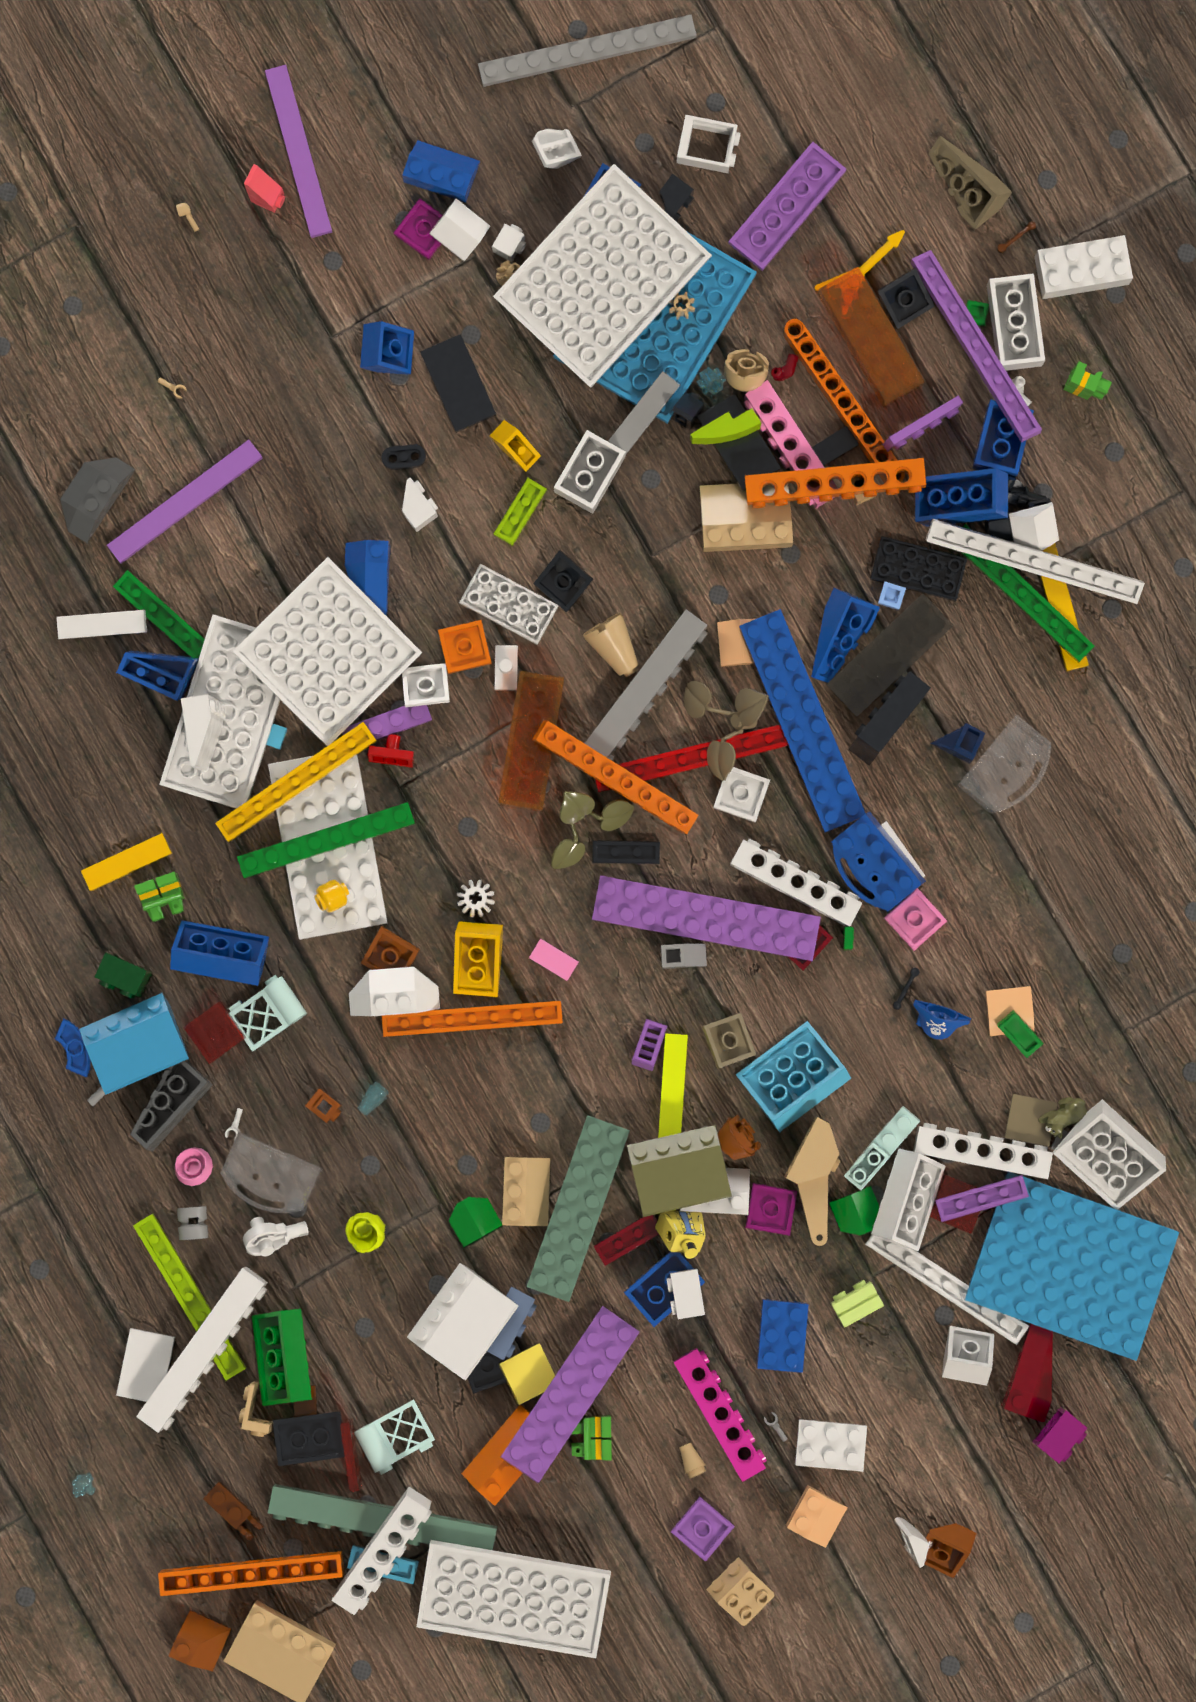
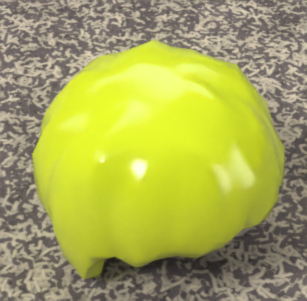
[345,1212,385,1253]

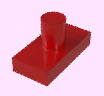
[368,734,414,768]

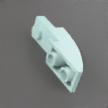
[844,1106,920,1190]

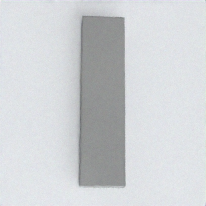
[608,371,681,454]

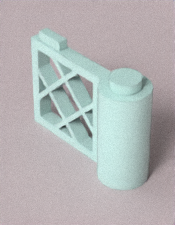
[227,975,307,1052]
[354,1400,435,1475]

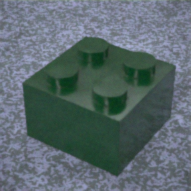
[94,952,152,999]

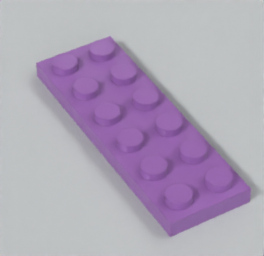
[728,142,847,271]

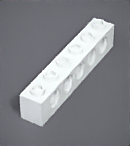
[730,839,862,927]
[913,1123,1053,1179]
[331,1487,432,1615]

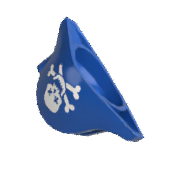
[913,1000,971,1039]

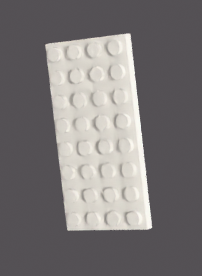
[159,615,280,808]
[268,755,388,940]
[416,1540,611,1658]

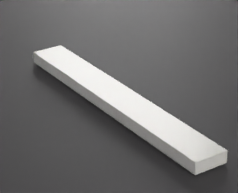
[865,1235,1029,1345]

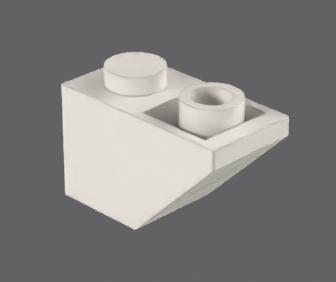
[402,478,438,532]

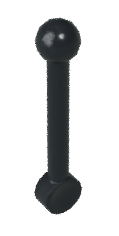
[893,968,920,1010]

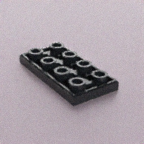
[420,334,496,433]
[697,394,781,492]
[870,536,967,602]

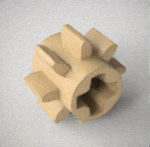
[496,260,520,286]
[669,292,695,320]

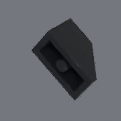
[671,392,704,430]

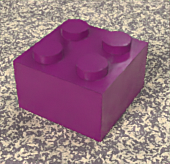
[1032,1407,1087,1464]

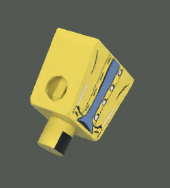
[655,1211,705,1259]

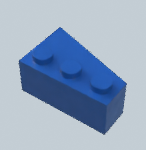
[116,651,199,700]

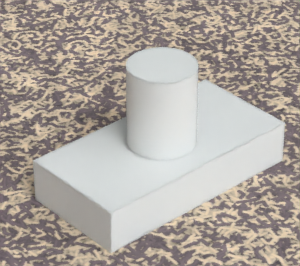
[495,645,518,691]

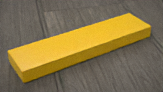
[81,833,172,891]

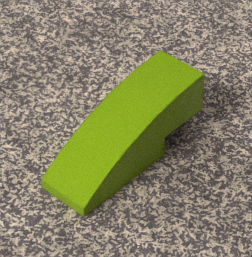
[690,408,761,444]

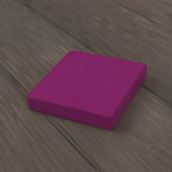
[393,198,443,260]
[745,1183,797,1236]

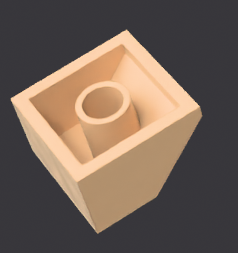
[786,1485,848,1548]

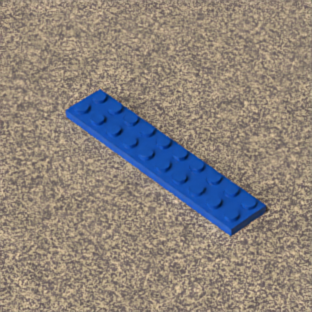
[739,609,866,833]

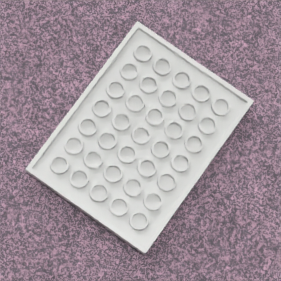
[493,164,712,387]

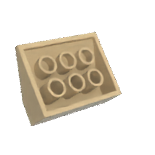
[700,484,793,552]
[224,1600,336,1702]

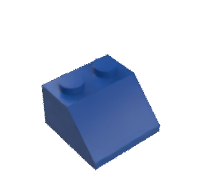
[360,321,414,374]

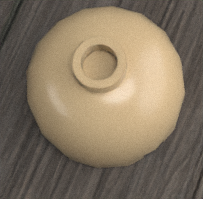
[724,349,769,392]

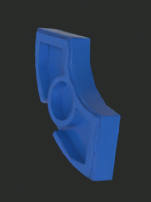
[55,1018,91,1078]

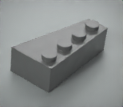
[130,1060,213,1152]

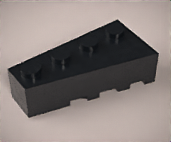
[848,671,931,766]

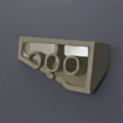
[928,136,1012,229]

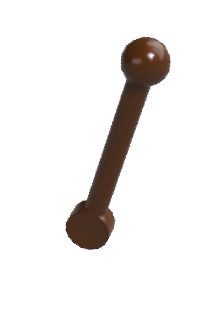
[997,221,1036,253]

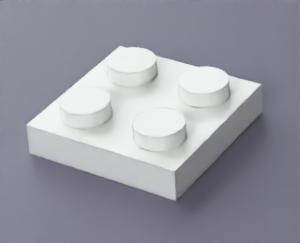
[713,767,770,822]

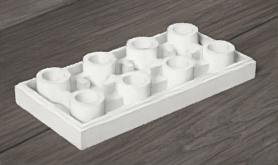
[459,564,559,645]

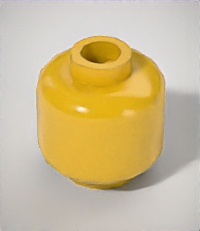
[314,880,349,913]

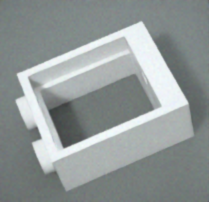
[677,115,741,173]

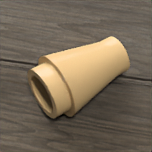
[679,1443,706,1478]

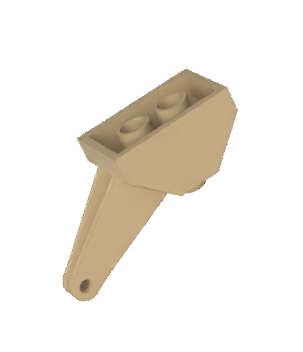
[784,1117,841,1246]

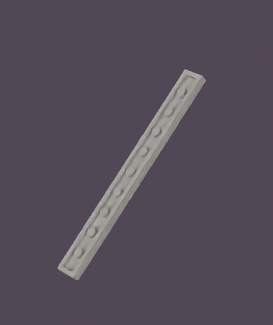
[478,15,696,87]

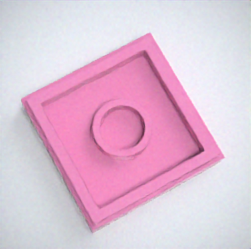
[884,888,947,951]

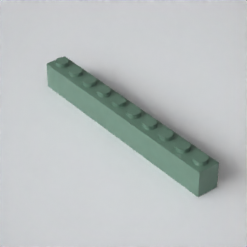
[268,1484,497,1550]

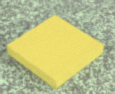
[499,1343,555,1405]

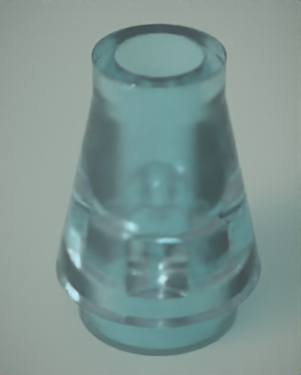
[357,1082,389,1116]

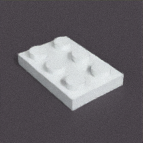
[795,1419,867,1472]

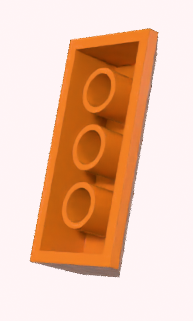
[461,1404,530,1506]

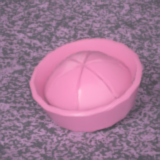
[174,1147,213,1186]

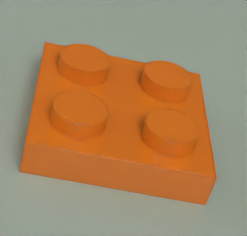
[438,620,492,674]

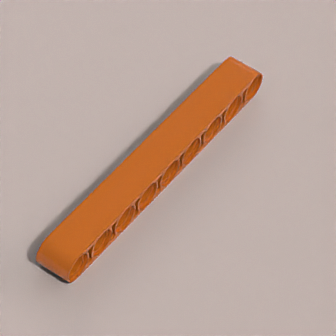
[784,319,905,483]

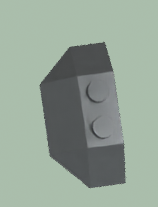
[60,457,135,543]

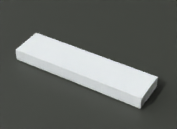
[57,610,147,639]

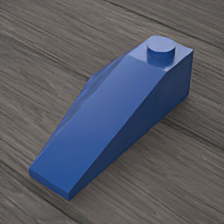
[345,540,390,616]
[811,588,880,683]

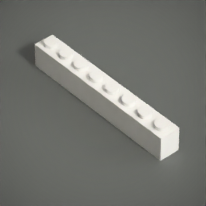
[136,1267,268,1433]

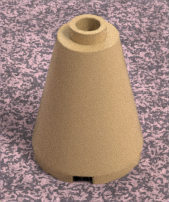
[583,613,638,677]

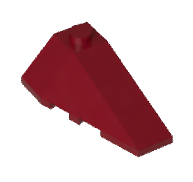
[1001,1324,1053,1422]

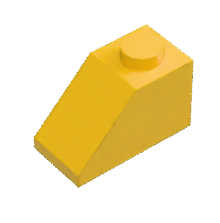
[489,420,541,472]

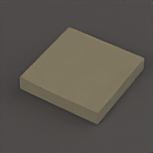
[1004,1094,1057,1147]

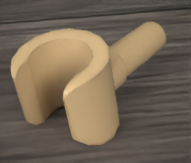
[176,203,199,232]
[158,377,187,399]

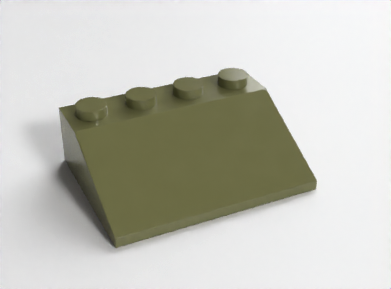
[627,1125,732,1217]

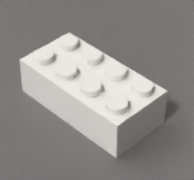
[1035,235,1133,299]
[987,274,1045,371]

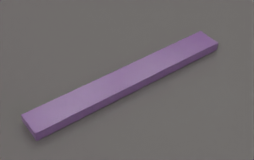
[265,65,332,238]
[107,440,263,563]

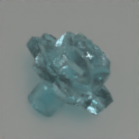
[72,1472,95,1498]

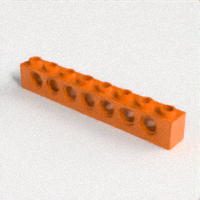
[745,458,926,508]
[532,720,699,834]
[158,1551,345,1596]

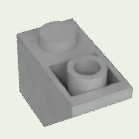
[661,944,707,969]

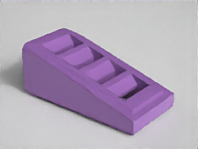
[632,1019,667,1071]

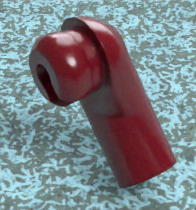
[771,354,799,381]

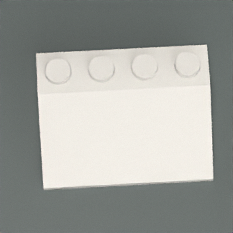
[181,694,226,772]
[1053,1099,1166,1210]
[407,1263,518,1381]

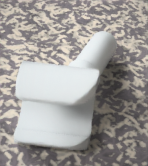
[225,1108,243,1140]

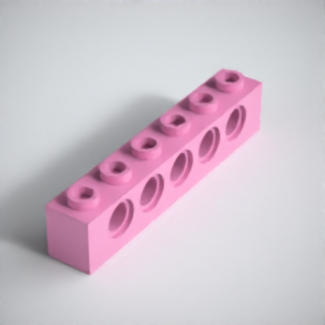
[743,380,838,509]

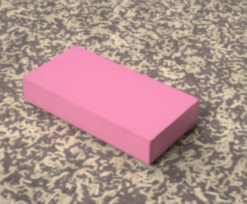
[529,939,579,981]

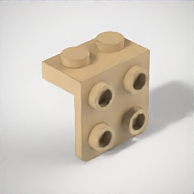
[239,1381,273,1437]
[706,1557,774,1626]

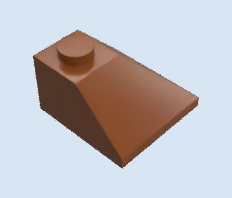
[924,1523,977,1578]
[168,1610,232,1671]

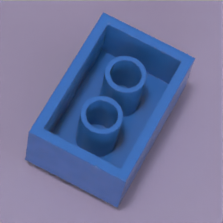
[972,400,1034,478]
[624,1251,705,1327]
[756,1299,809,1373]

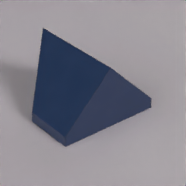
[930,723,985,764]

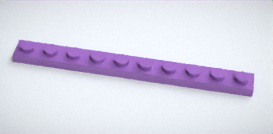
[911,250,1042,442]

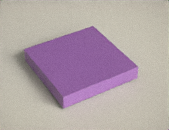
[671,1496,735,1562]

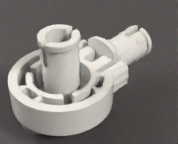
[243,1217,308,1256]

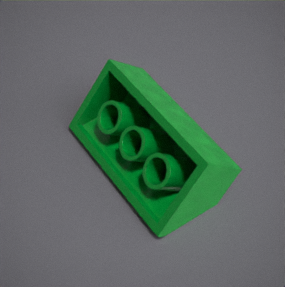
[252,1309,312,1406]

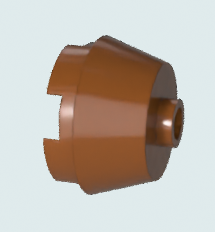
[717,1115,761,1160]

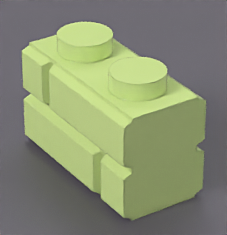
[831,1280,884,1328]

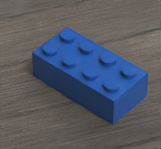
[915,468,1008,527]

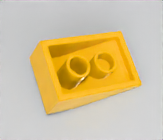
[453,921,503,997]

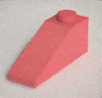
[244,164,285,213]

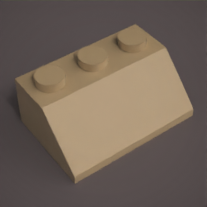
[502,1157,550,1226]

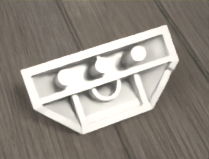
[349,967,440,1016]

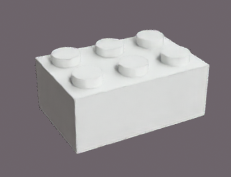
[554,430,626,514]

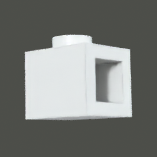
[492,224,526,262]

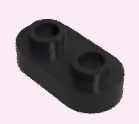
[381,444,426,470]

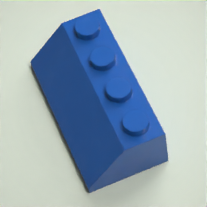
[170,920,269,986]

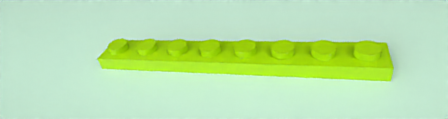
[133,1213,246,1381]

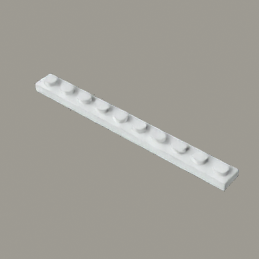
[926,519,1145,604]

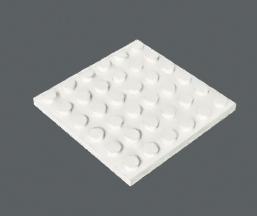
[232,557,422,746]

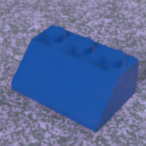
[402,141,480,203]

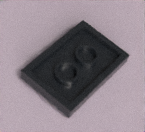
[273,1411,347,1466]

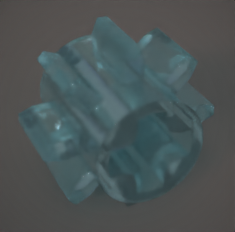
[697,367,726,395]

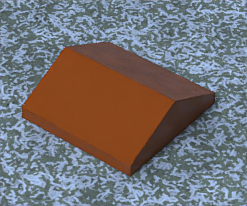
[361,926,420,970]

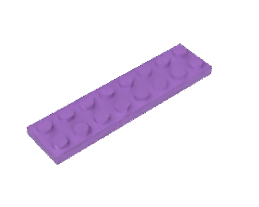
[501,1306,639,1483]

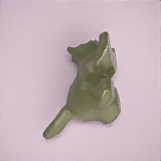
[1038,1097,1088,1139]

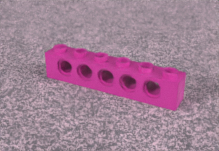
[673,1348,767,1482]

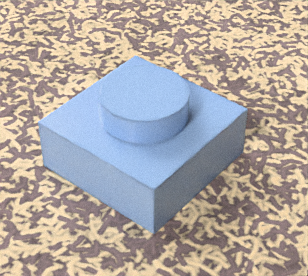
[878,582,906,610]

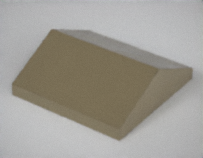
[702,1013,756,1069]

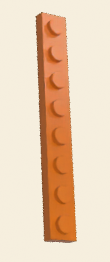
[382,1001,563,1037]

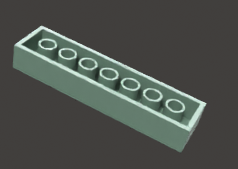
[527,1115,630,1302]

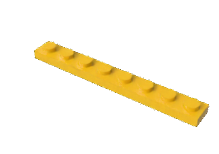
[215,722,376,842]

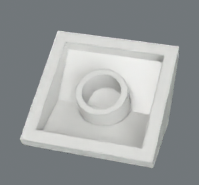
[429,199,490,261]
[1009,502,1059,551]
[402,663,450,707]

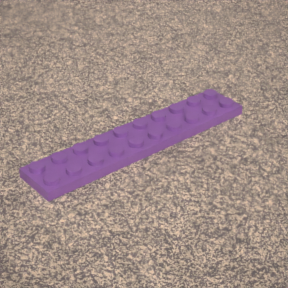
[592,876,821,961]

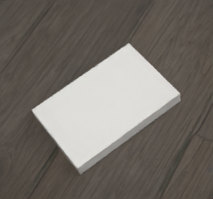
[116,1328,175,1402]

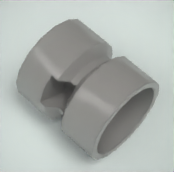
[177,1206,208,1240]

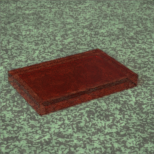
[340,1418,362,1492]

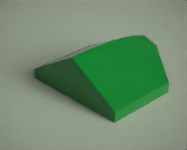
[829,1186,880,1235]
[449,1197,502,1247]

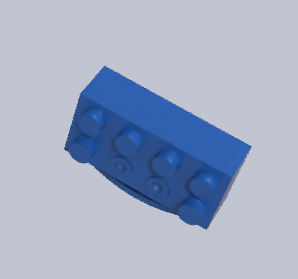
[831,812,926,912]

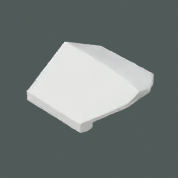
[532,129,582,169]
[894,1517,930,1568]

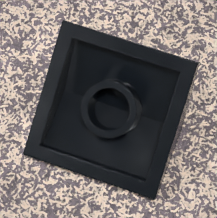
[877,268,935,329]
[533,550,594,612]

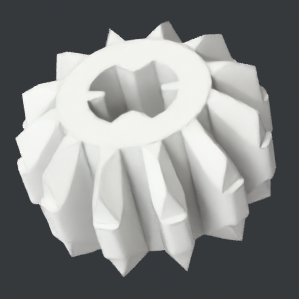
[457,880,495,917]

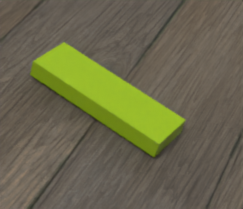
[494,478,547,546]

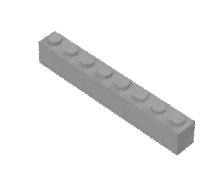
[584,609,708,760]

